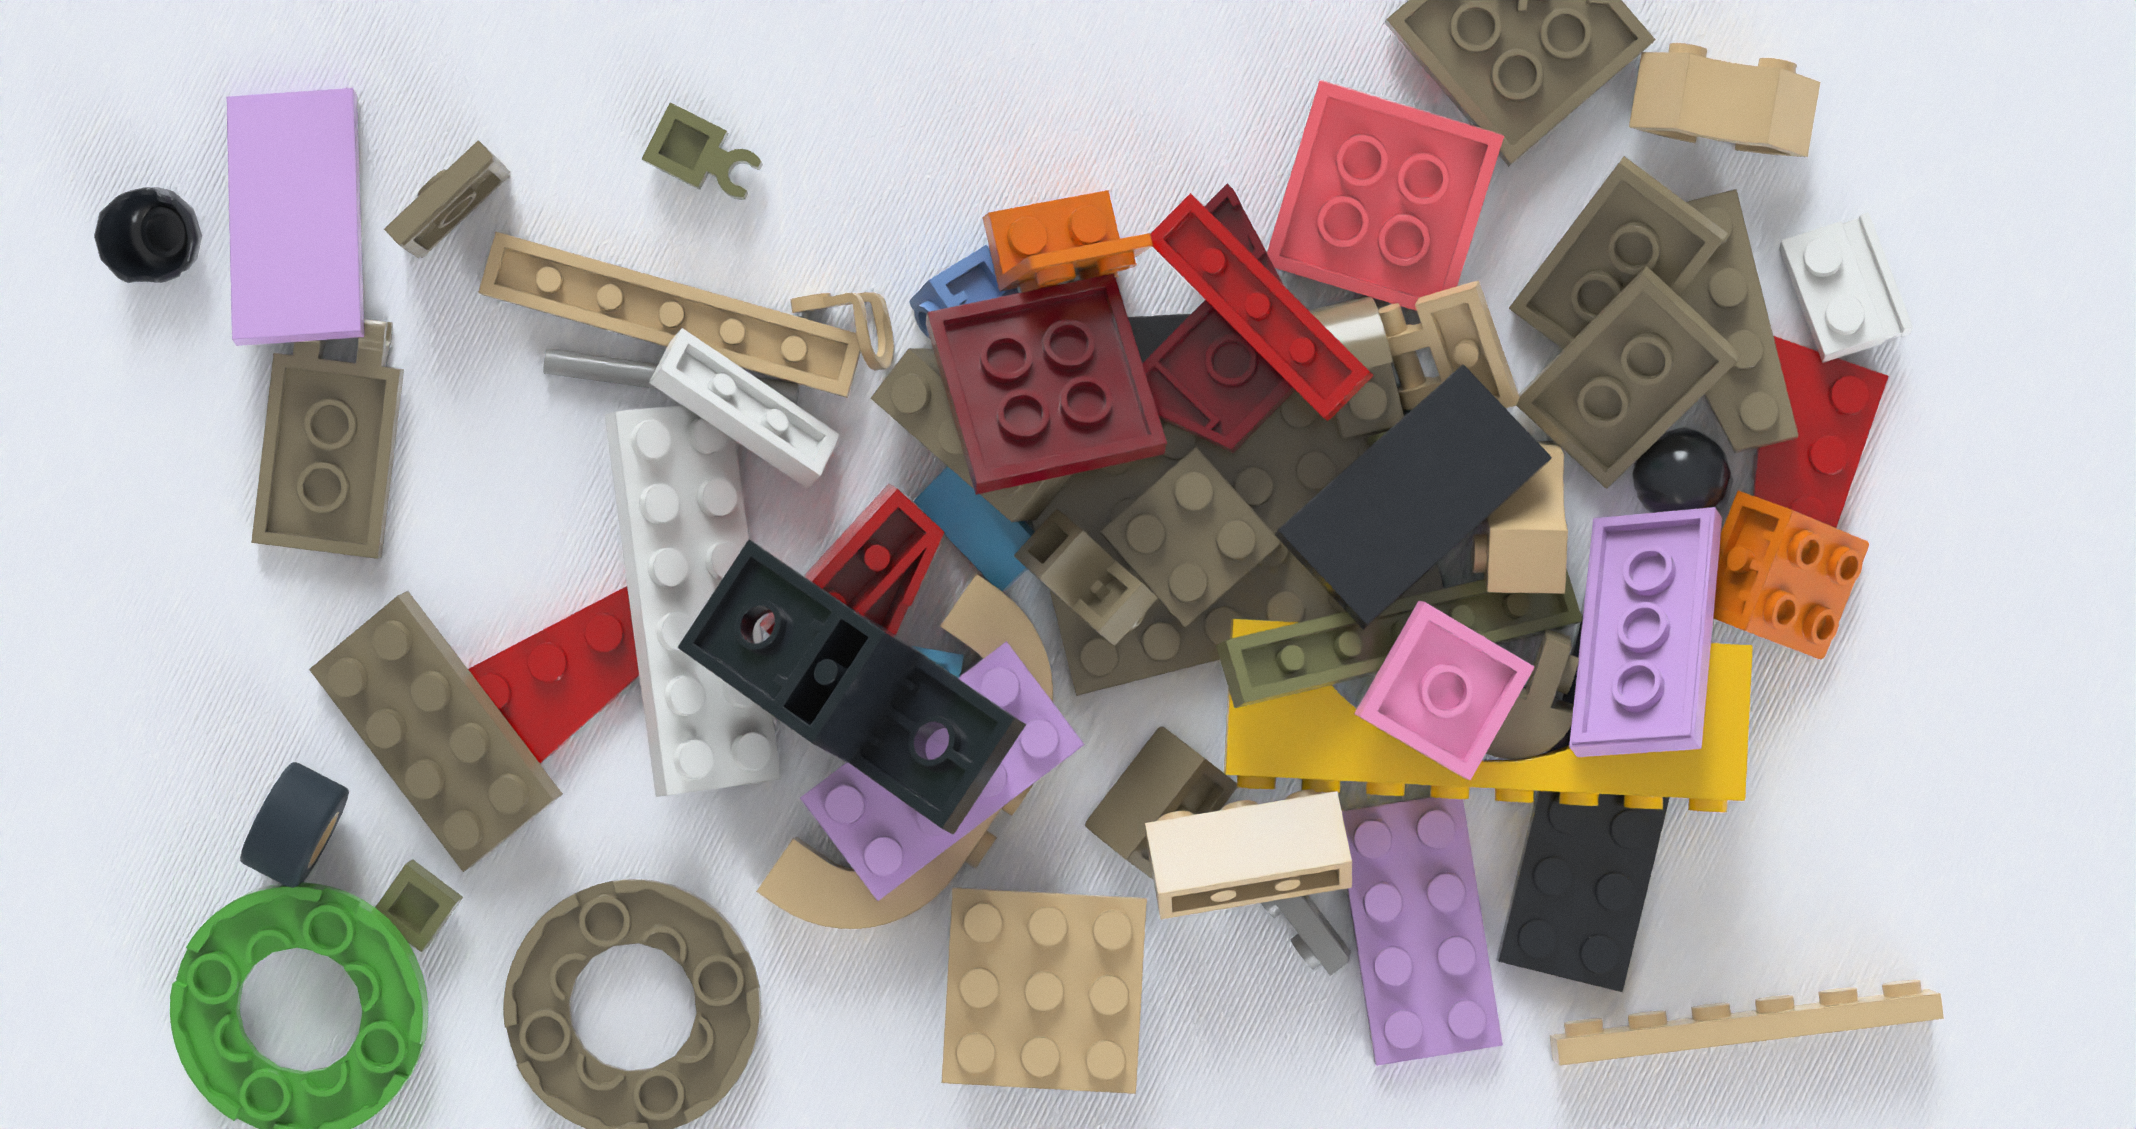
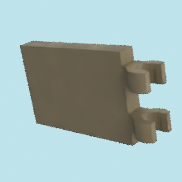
[251,319,404,559]

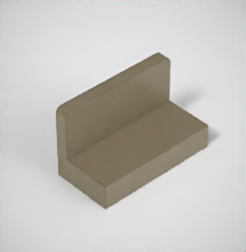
[1085,726,1237,880]

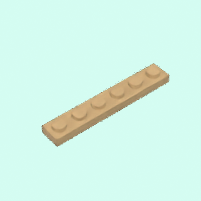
[478,232,861,398]
[1549,980,1944,1066]

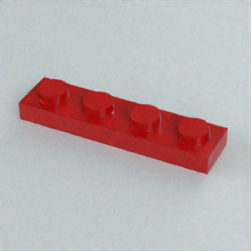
[1150,193,1374,421]

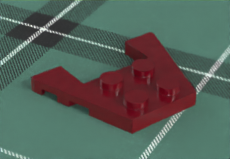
[1142,183,1295,454]

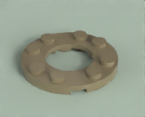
[503,879,761,1129]

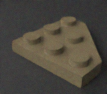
[1385,0,1656,167]

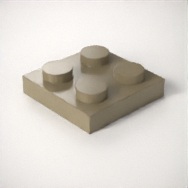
[1100,446,1281,628]

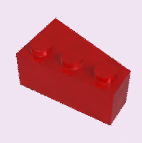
[760,483,944,635]

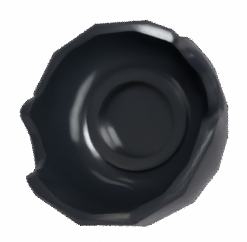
[94,187,202,283]
[1632,427,1733,513]

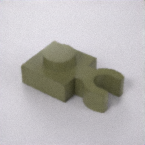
[641,102,763,200]
[375,859,464,952]

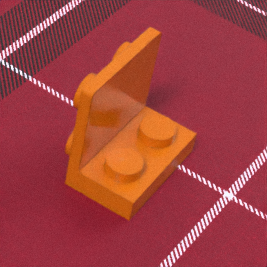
[982,190,1153,292]
[1713,490,1869,660]

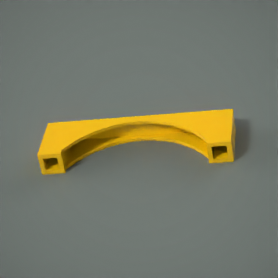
[1224,619,1753,812]

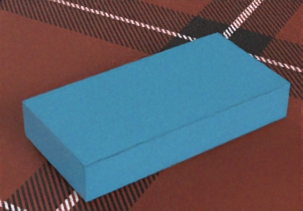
[914,466,1035,592]

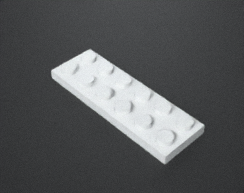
[604,405,781,797]

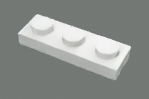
[649,328,840,489]

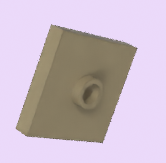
[384,140,510,259]

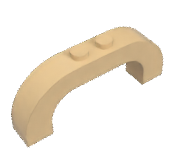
[756,573,1053,929]

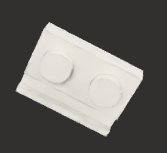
[1779,212,1913,363]

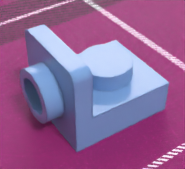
[909,245,1020,338]

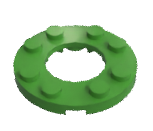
[170,882,429,1129]

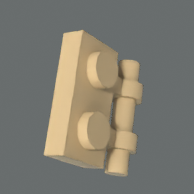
[1378,280,1520,411]

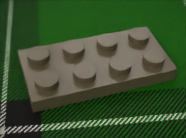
[309,591,563,872]

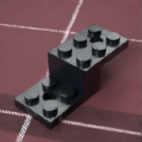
[677,539,1026,835]

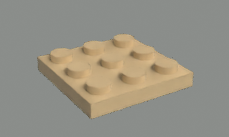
[941,887,1147,1094]

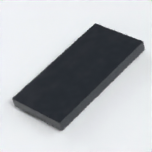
[1275,364,1552,630]

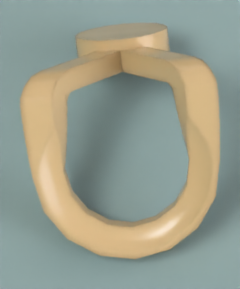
[790,292,894,371]

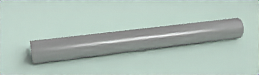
[543,349,799,405]

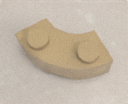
[1629,43,1821,157]
[1471,441,1568,594]

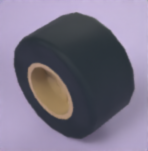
[240,762,349,888]

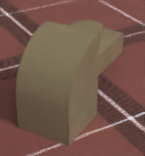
[1309,296,1404,439]
[1014,509,1158,646]
[1486,629,1579,759]

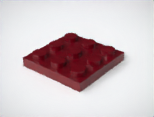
[926,273,1167,495]

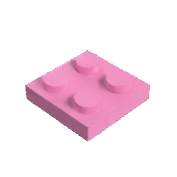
[1354,601,1535,780]

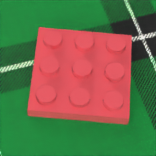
[1267,79,1504,311]

